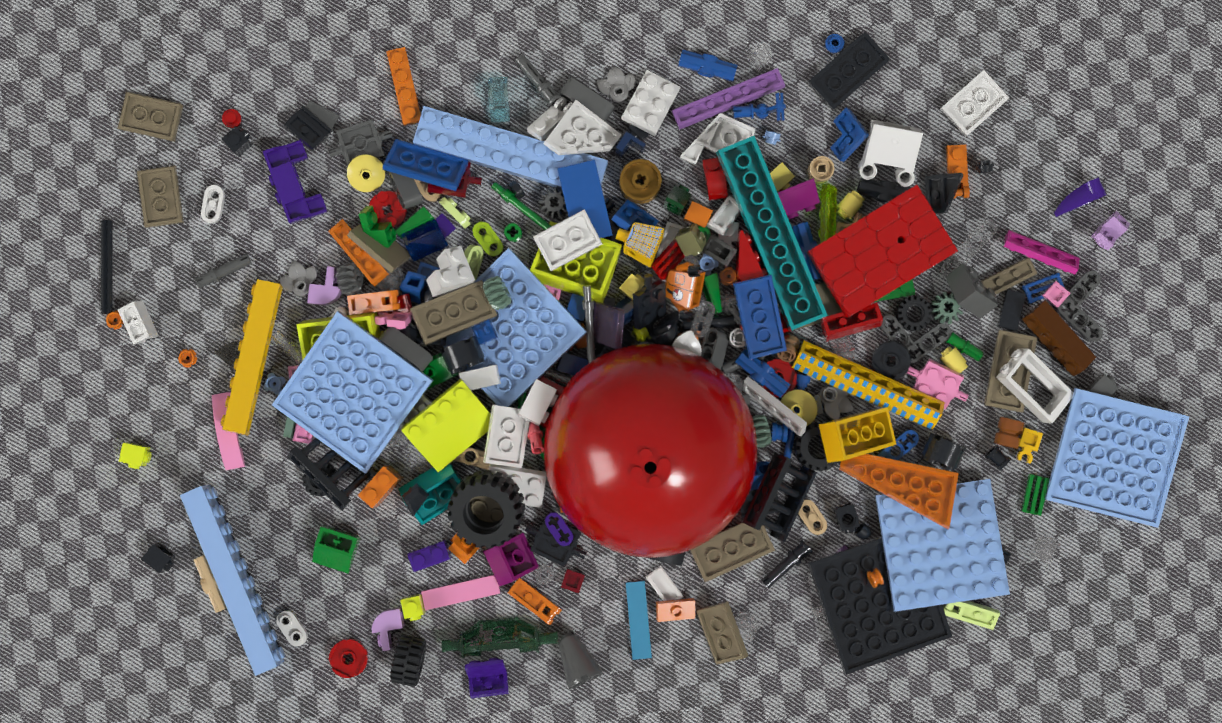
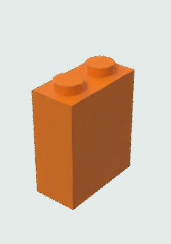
[358,465,404,509]

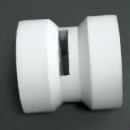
[729,328,745,348]

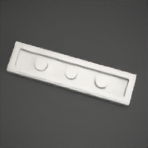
[743,377,807,436]

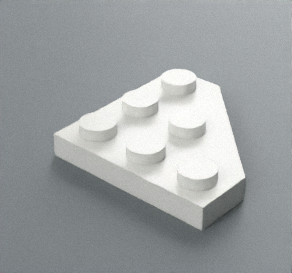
[543,100,621,155]

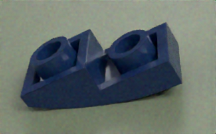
[556,352,588,376]

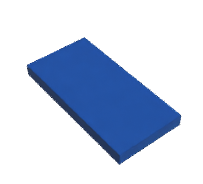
[383,139,468,191]
[557,160,613,238]
[733,275,787,359]

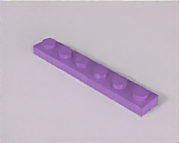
[672,68,785,130]

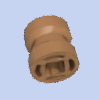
[777,335,800,362]

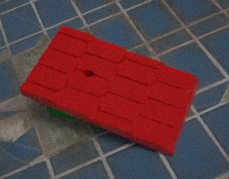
[806,185,958,318]

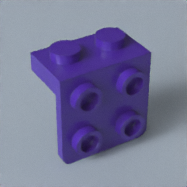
[465,658,509,699]

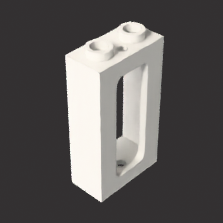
[996,348,1074,423]

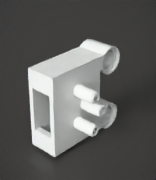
[858,120,923,187]

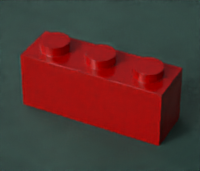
[820,302,883,342]

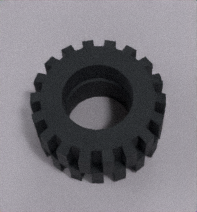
[794,423,838,471]
[390,634,426,687]

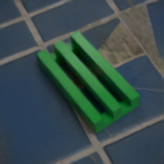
[1021,474,1049,516]

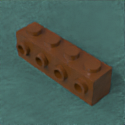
[1022,300,1096,376]

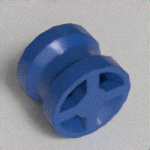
[770,423,788,442]

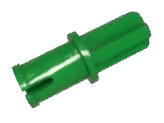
[946,332,984,361]

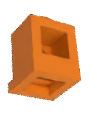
[448,532,479,564]

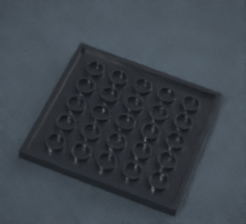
[808,537,953,675]

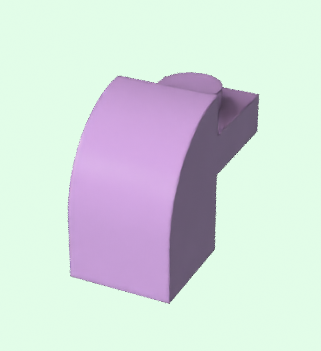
[1091,211,1130,250]
[307,266,342,306]
[372,607,405,651]

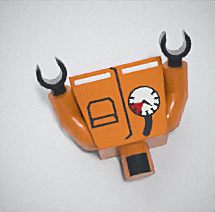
[659,262,706,323]

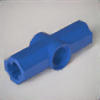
[678,50,738,82]
[792,222,822,280]
[735,349,790,398]

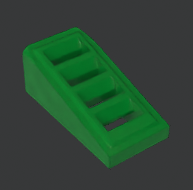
[395,207,437,240]
[702,273,722,315]

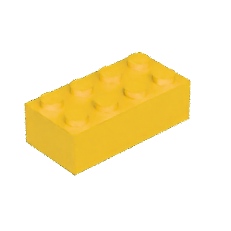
[819,407,897,463]

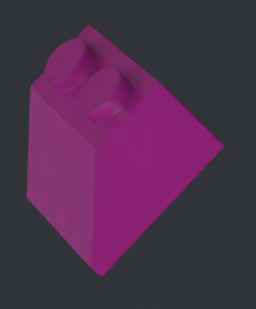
[778,178,820,220]
[483,532,539,587]

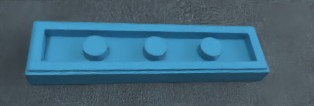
[626,580,652,660]

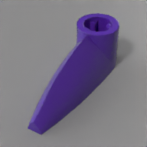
[1054,177,1107,218]

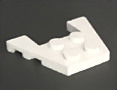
[680,113,755,165]

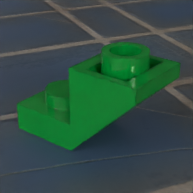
[359,205,396,248]

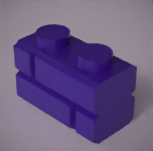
[407,540,452,572]

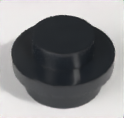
[975,159,994,174]

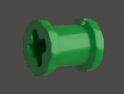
[504,223,522,242]

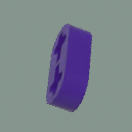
[545,513,573,546]

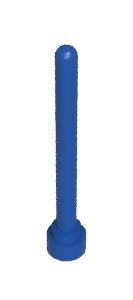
[783,374,811,458]

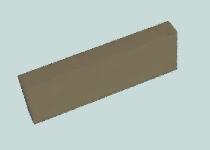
[980,257,1038,294]

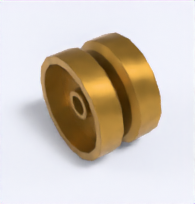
[619,159,662,205]

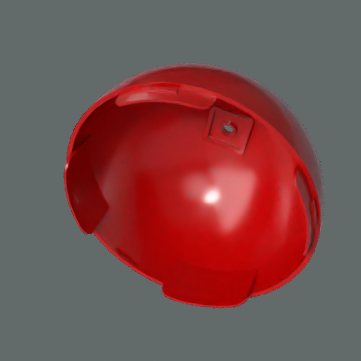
[544,344,757,558]

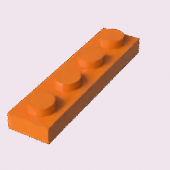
[386,47,421,126]
[328,219,389,287]

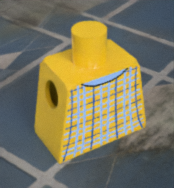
[616,222,664,268]

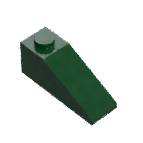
[663,185,692,216]

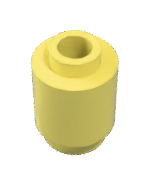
[836,190,864,219]
[940,346,968,373]

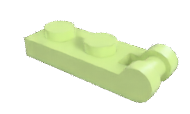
[943,601,1000,630]

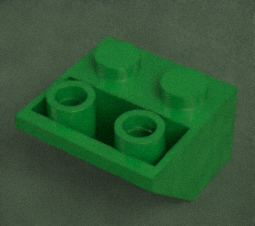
[312,525,361,574]

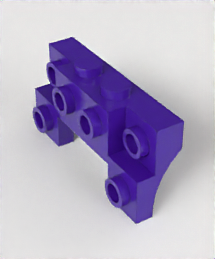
[262,140,328,224]

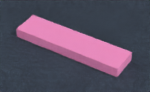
[421,575,501,610]

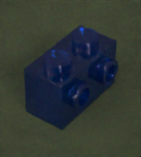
[401,219,448,262]

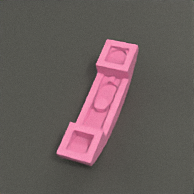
[212,392,245,470]

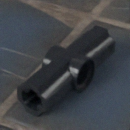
[857,177,910,203]

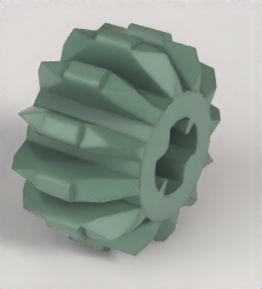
[483,276,511,310]
[931,292,963,324]
[752,415,772,448]

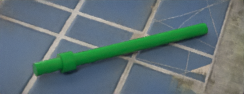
[491,182,552,230]

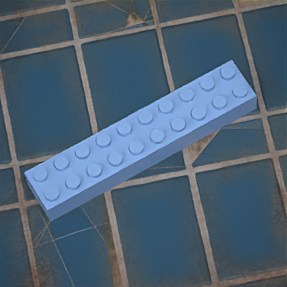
[413,106,608,189]
[180,485,285,676]

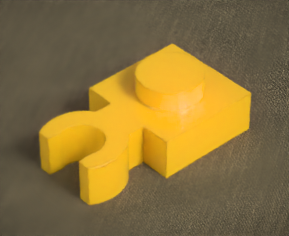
[1016,428,1043,463]

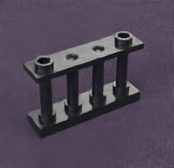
[287,437,376,511]
[742,452,817,542]

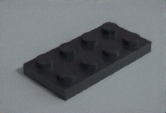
[808,31,890,111]

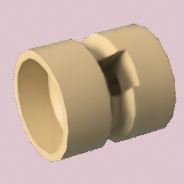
[806,156,835,185]

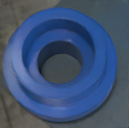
[825,34,844,53]

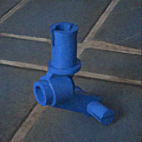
[733,93,786,121]

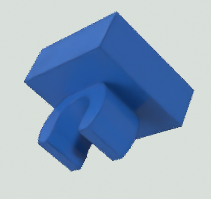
[472,320,498,345]

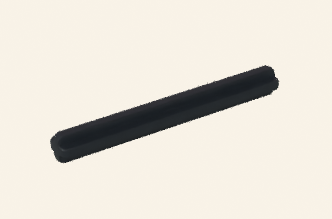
[101,220,113,315]

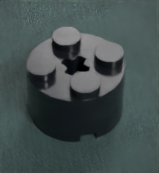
[440,335,485,374]
[921,432,966,472]

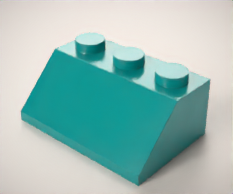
[398,463,462,525]

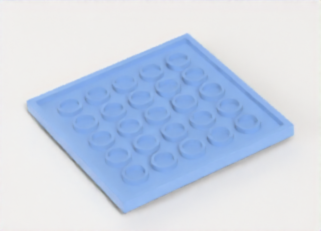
[444,248,587,407]
[272,311,433,474]
[1045,388,1189,528]
[875,479,1010,611]

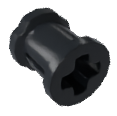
[985,445,1011,470]

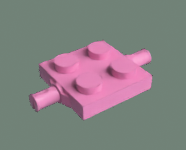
[907,359,969,410]

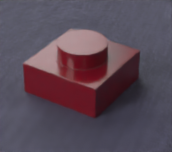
[561,568,585,593]

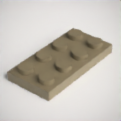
[410,280,497,345]
[984,330,1037,413]
[690,523,775,582]

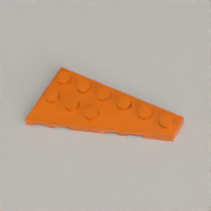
[839,454,959,530]

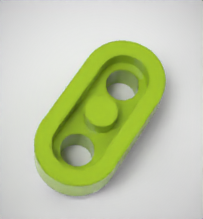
[473,222,503,257]

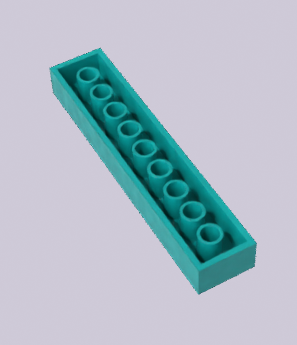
[716,136,828,331]

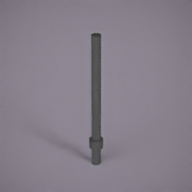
[582,285,596,364]

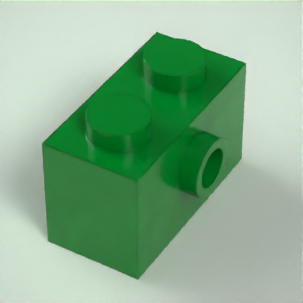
[423,353,460,390]

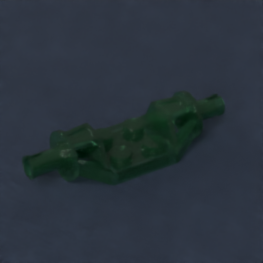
[441,618,558,658]

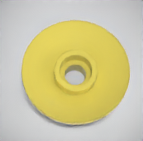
[347,154,385,192]
[781,389,818,426]

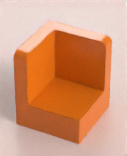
[683,201,713,228]

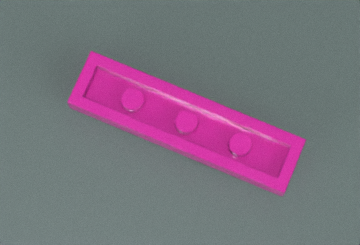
[1004,230,1080,275]

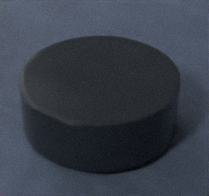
[508,181,525,200]

